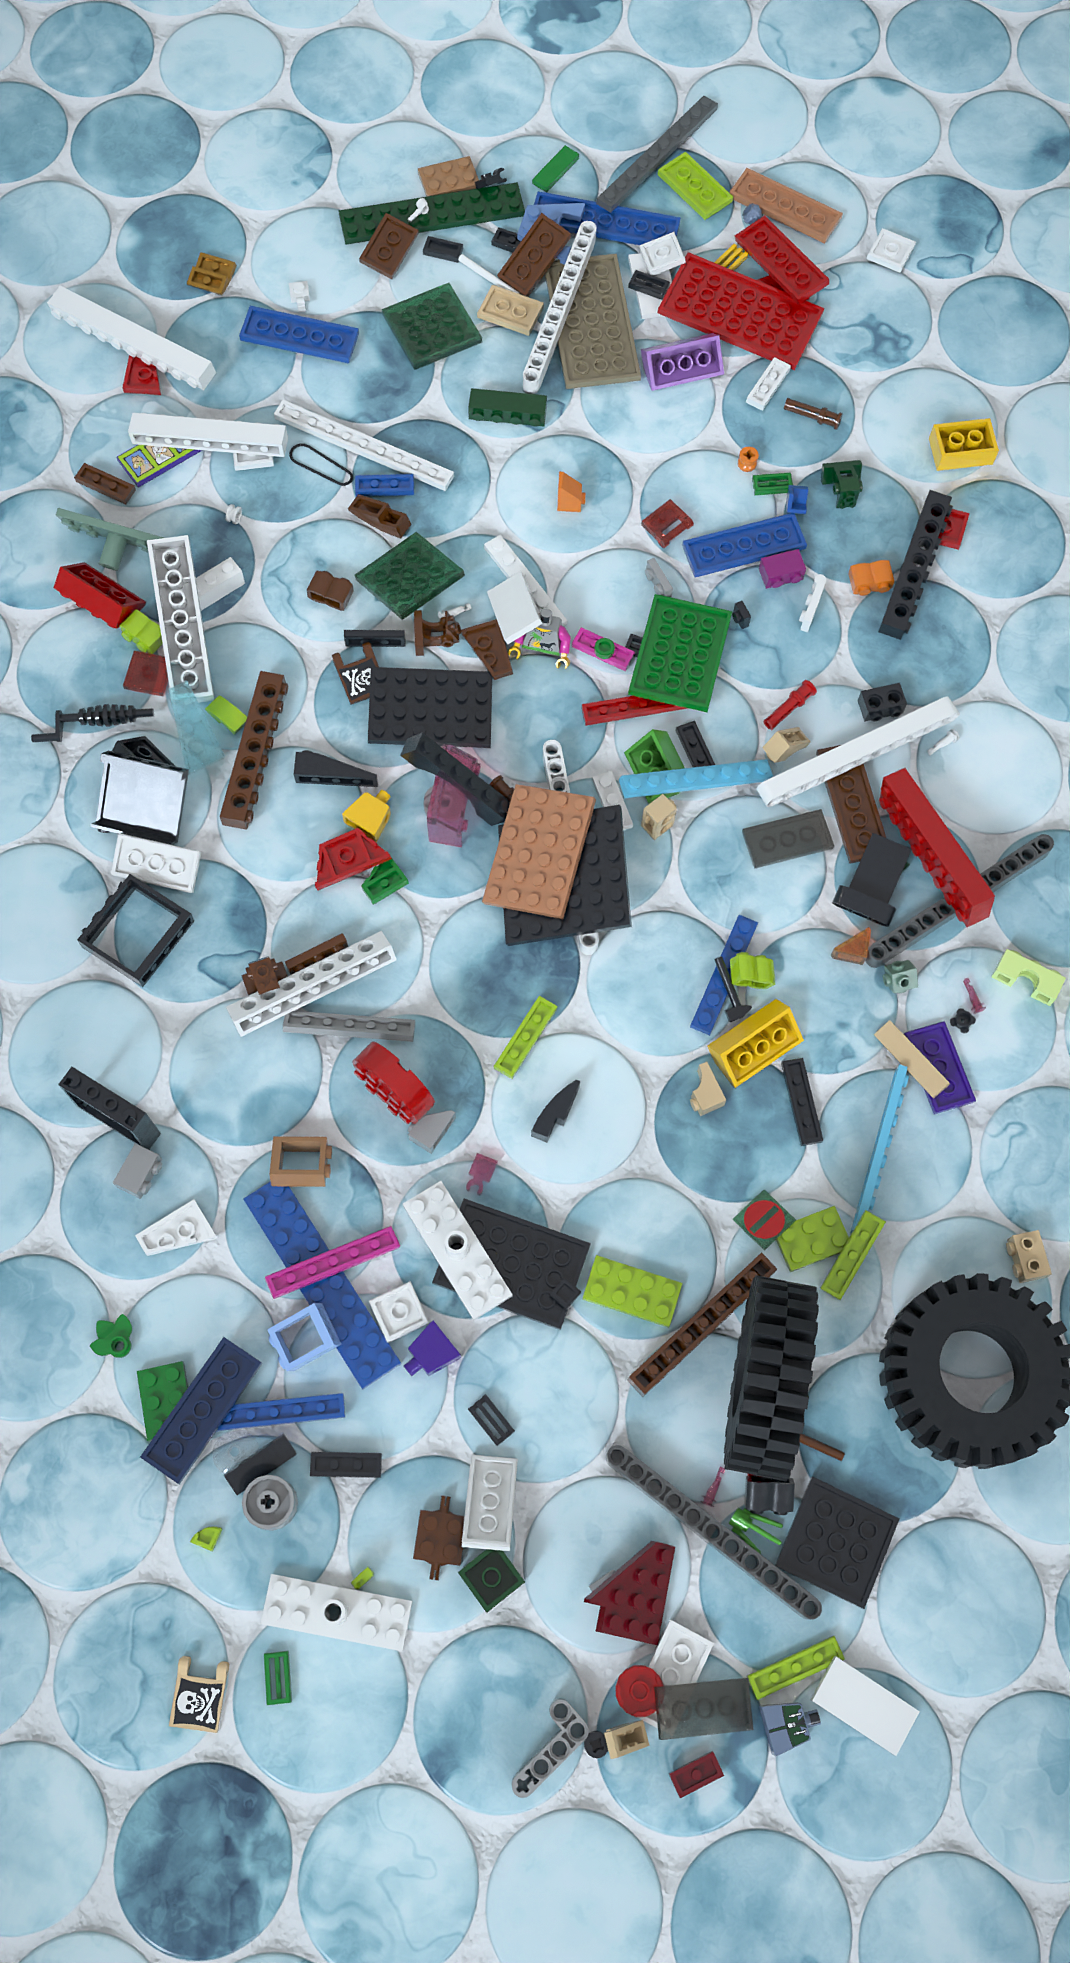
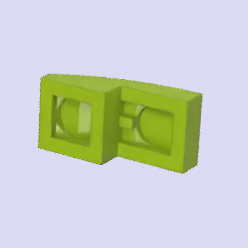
[205,695,247,735]

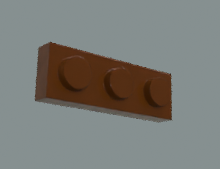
[74,463,136,505]
[285,933,348,975]

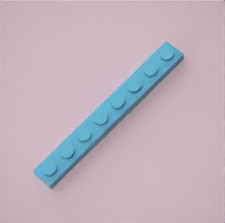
[619,759,773,798]
[850,1064,909,1233]

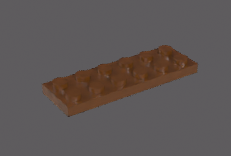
[816,745,886,864]

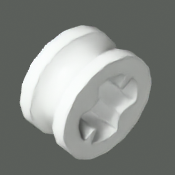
[226,504,242,524]

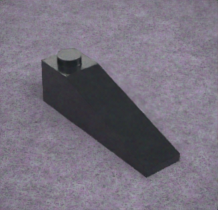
[294,750,378,787]

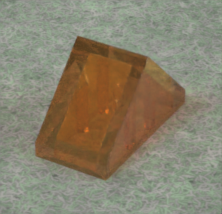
[831,927,871,965]

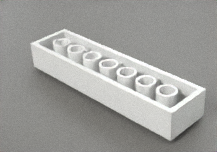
[147,535,215,706]

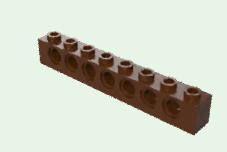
[219,671,288,830]
[627,1252,777,1397]

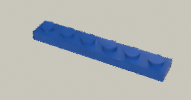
[690,915,758,1036]
[217,1393,345,1431]

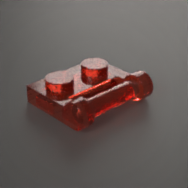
[641,499,694,548]

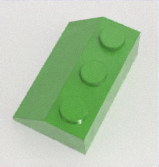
[624,729,685,804]

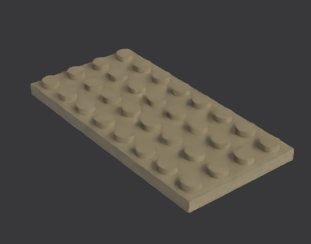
[545,254,641,389]

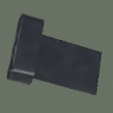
[832,833,912,927]

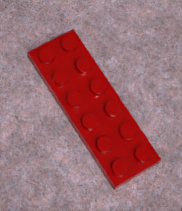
[735,215,830,305]

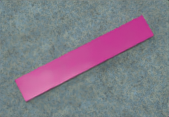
[265,1226,400,1299]

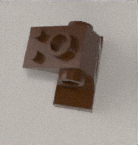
[414,610,461,656]
[241,956,288,996]

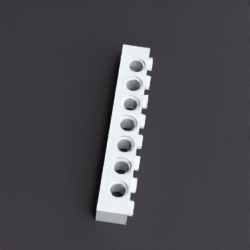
[226,931,396,1037]

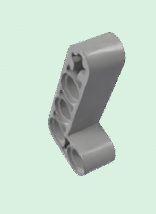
[512,1698,589,1798]

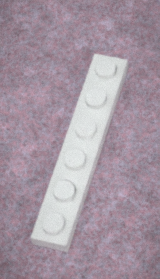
[484,535,567,626]

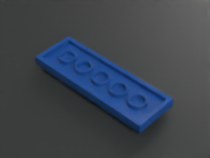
[239,306,359,363]
[682,513,807,578]

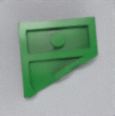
[361,859,409,905]

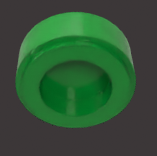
[594,638,615,659]

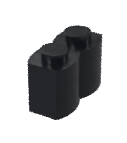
[744,1475,795,1515]

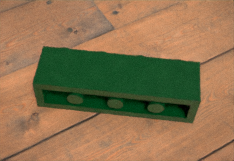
[468,388,547,427]

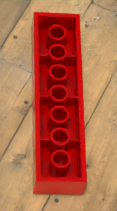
[879,768,995,927]

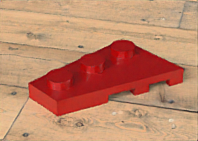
[122,355,161,395]

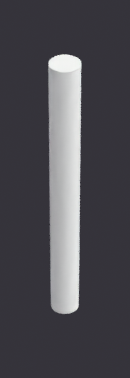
[458,254,520,294]

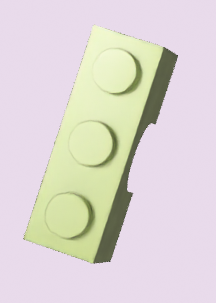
[992,949,1066,1006]

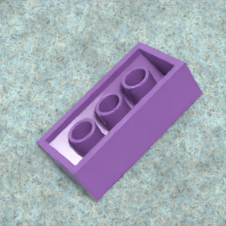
[641,333,724,391]

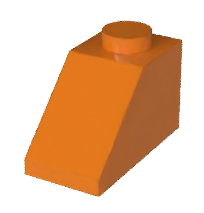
[557,471,586,512]

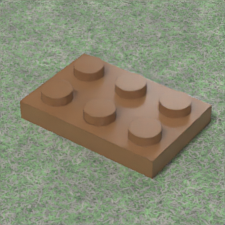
[418,156,479,197]

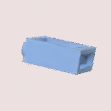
[268,1303,342,1371]

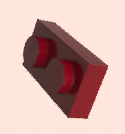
[668,1751,724,1798]

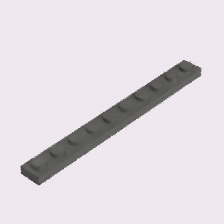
[596,96,718,213]

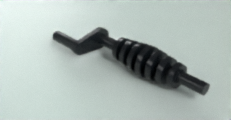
[31,704,154,743]

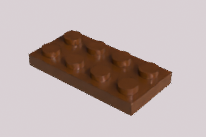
[497,213,572,297]

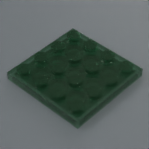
[382,282,482,370]
[354,532,465,620]

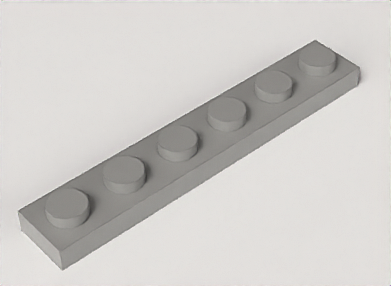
[283,1011,415,1042]

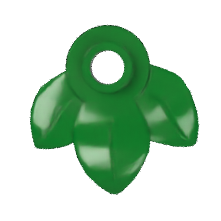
[90,1314,132,1358]

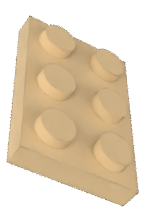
[477,285,544,336]

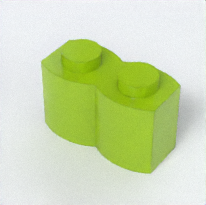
[120,610,163,655]
[730,952,776,989]

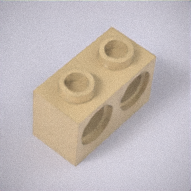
[641,794,677,840]

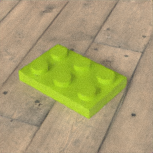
[774,1206,849,1272]

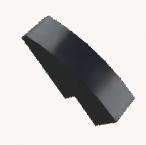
[531,1080,580,1143]

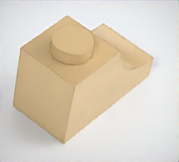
[762,727,810,763]
[690,1062,726,1116]
[604,1720,650,1759]

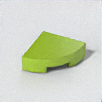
[190,1526,222,1552]
[351,1567,374,1590]

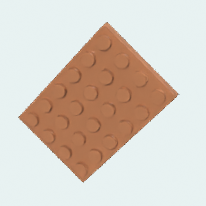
[482,784,596,919]

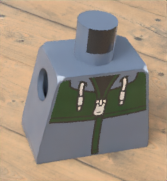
[759,1702,821,1756]

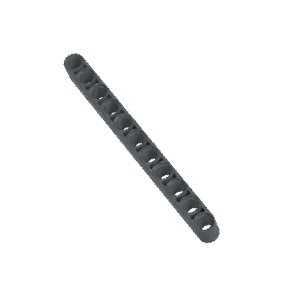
[865,834,1054,968]
[606,1445,822,1620]

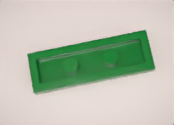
[532,145,579,193]

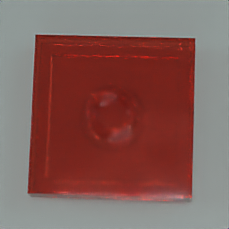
[123,651,168,696]

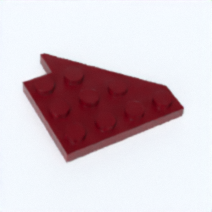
[584,1541,675,1646]

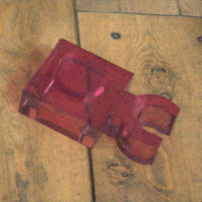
[466,1153,498,1196]

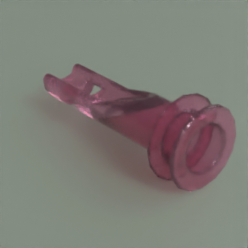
[963,978,986,1014]
[701,1467,725,1507]

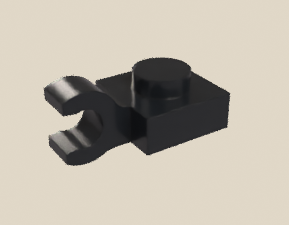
[475,168,507,189]

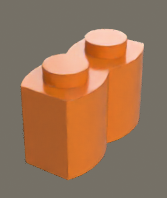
[848,560,894,596]

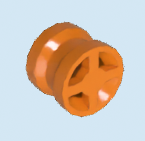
[738,446,759,472]

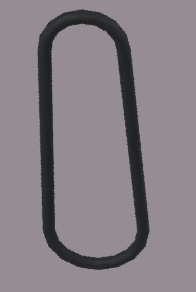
[289,443,353,486]

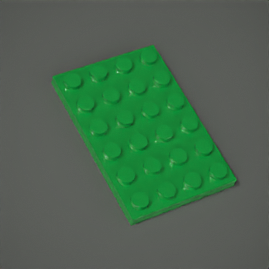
[628,594,732,713]

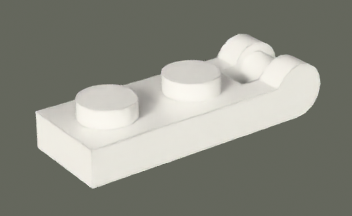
[799,574,826,632]

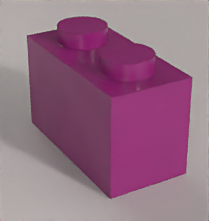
[759,549,806,589]

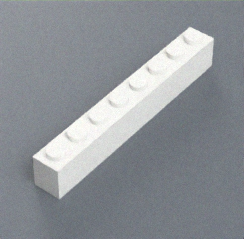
[128,413,288,457]

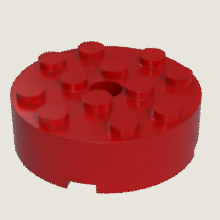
[352,1041,435,1124]

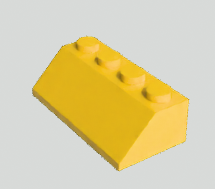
[707,999,804,1088]

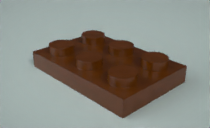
[359,213,419,279]

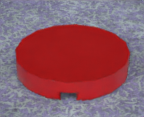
[615,1665,664,1717]

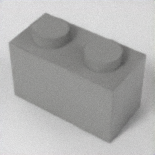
[113,1143,162,1199]

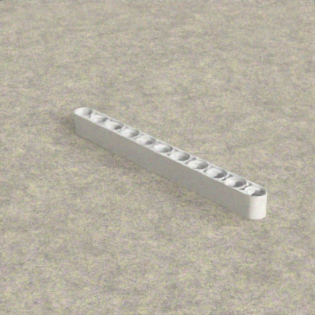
[523,221,596,394]
[756,696,960,807]
[543,740,599,955]

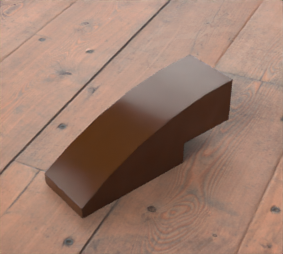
[348,494,412,539]

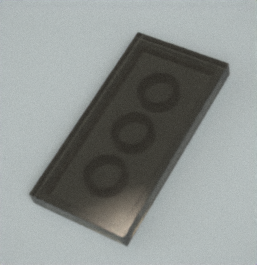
[742,809,835,869]
[654,1678,754,1740]

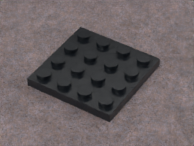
[775,1477,900,1609]

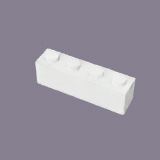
[196,557,245,611]

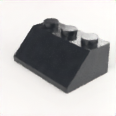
[112,736,175,766]

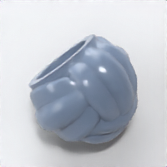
[742,203,762,225]

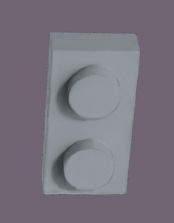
[645,558,673,597]

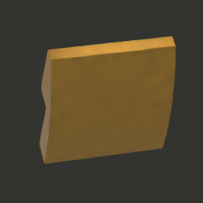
[187,252,237,295]

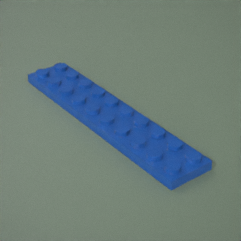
[243,1181,401,1390]

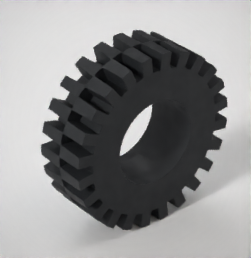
[879,1273,1070,1469]
[724,1275,819,1481]

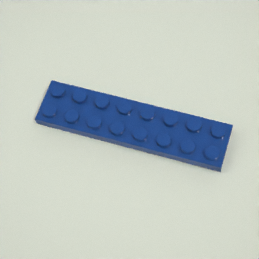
[534,191,681,245]

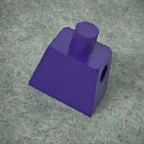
[403,1320,461,1377]

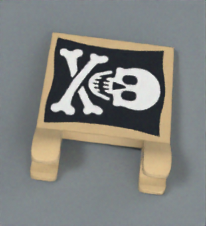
[169,1656,230,1733]

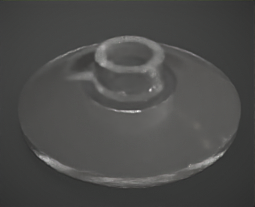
[212,1429,260,1474]

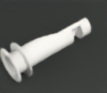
[438,603,472,620]
[927,729,960,755]

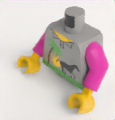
[508,609,571,669]

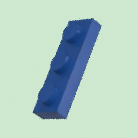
[355,474,414,497]

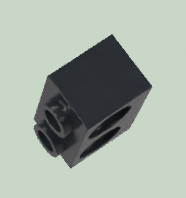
[857,683,907,722]

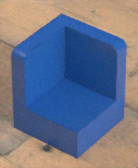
[786,485,809,514]

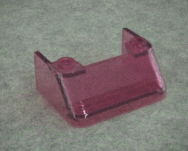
[427,744,481,848]

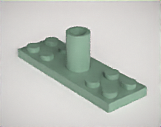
[56,508,164,571]

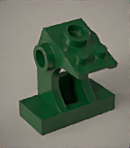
[821,460,863,509]

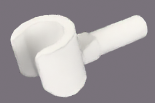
[408,198,429,222]

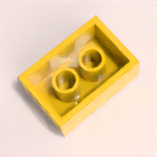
[929,418,999,471]

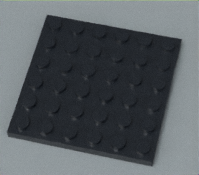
[498,804,632,946]

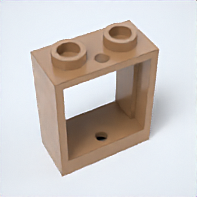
[269,1136,332,1187]

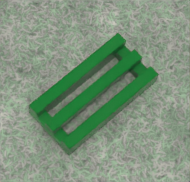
[752,472,793,496]
[264,1651,292,1705]

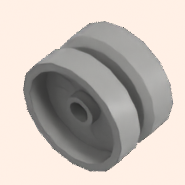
[242,1475,298,1531]

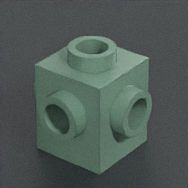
[883,960,918,993]

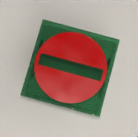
[732,1190,796,1251]

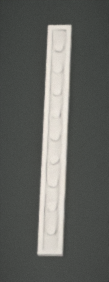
[274,400,454,491]

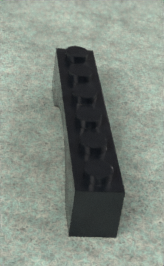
[400,732,510,826]

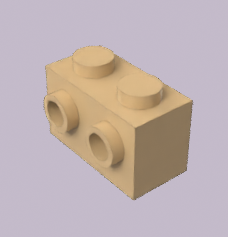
[1006,1230,1052,1283]

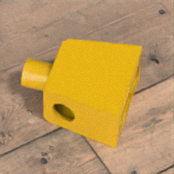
[342,790,391,842]

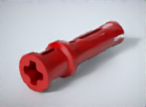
[763,680,817,730]

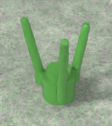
[728,1508,783,1554]

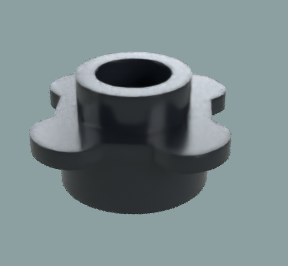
[950,1008,976,1034]

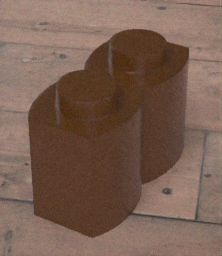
[307,571,354,611]

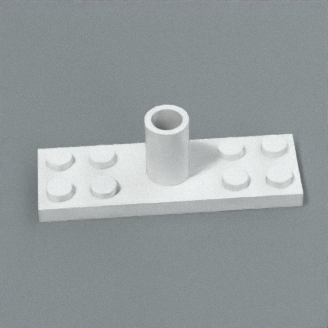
[403,1181,513,1320]
[260,1574,413,1651]

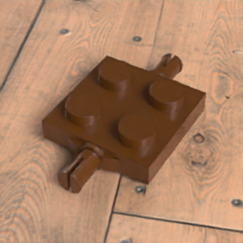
[413,1496,465,1581]

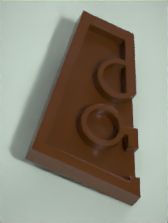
[461,619,513,680]

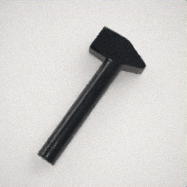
[714,956,752,1022]

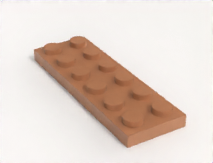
[729,168,843,244]

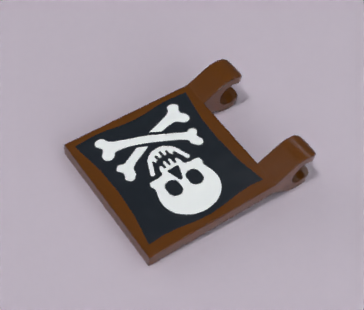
[332,642,379,705]

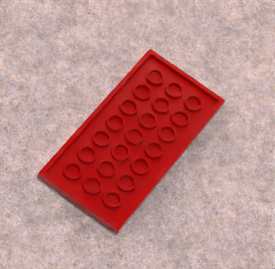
[657,252,825,370]

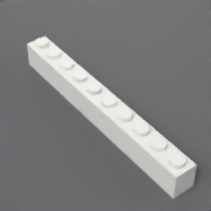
[47,286,216,390]

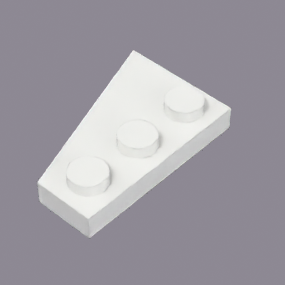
[135,1199,217,1256]

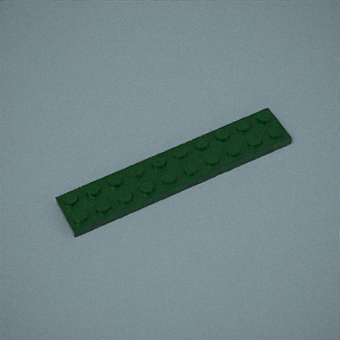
[338,182,525,245]

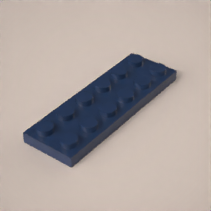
[140,1337,263,1485]

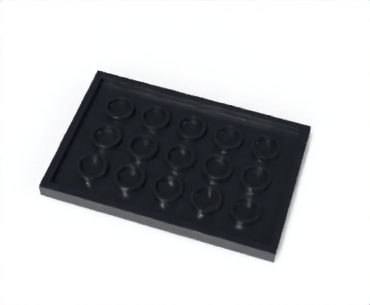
[368,667,492,748]
[432,1198,591,1330]

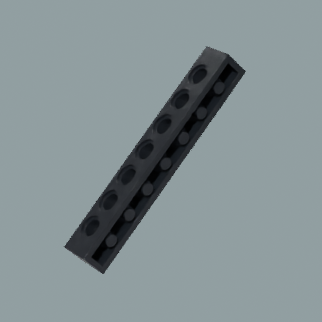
[878,490,953,640]

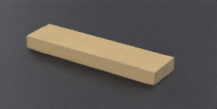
[874,1020,950,1099]

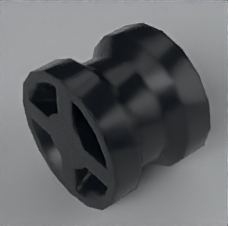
[584,1731,608,1758]

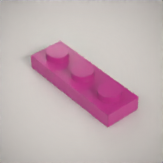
[572,627,635,672]

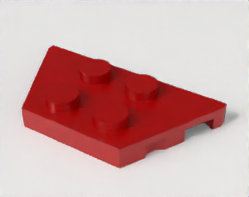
[315,828,392,891]

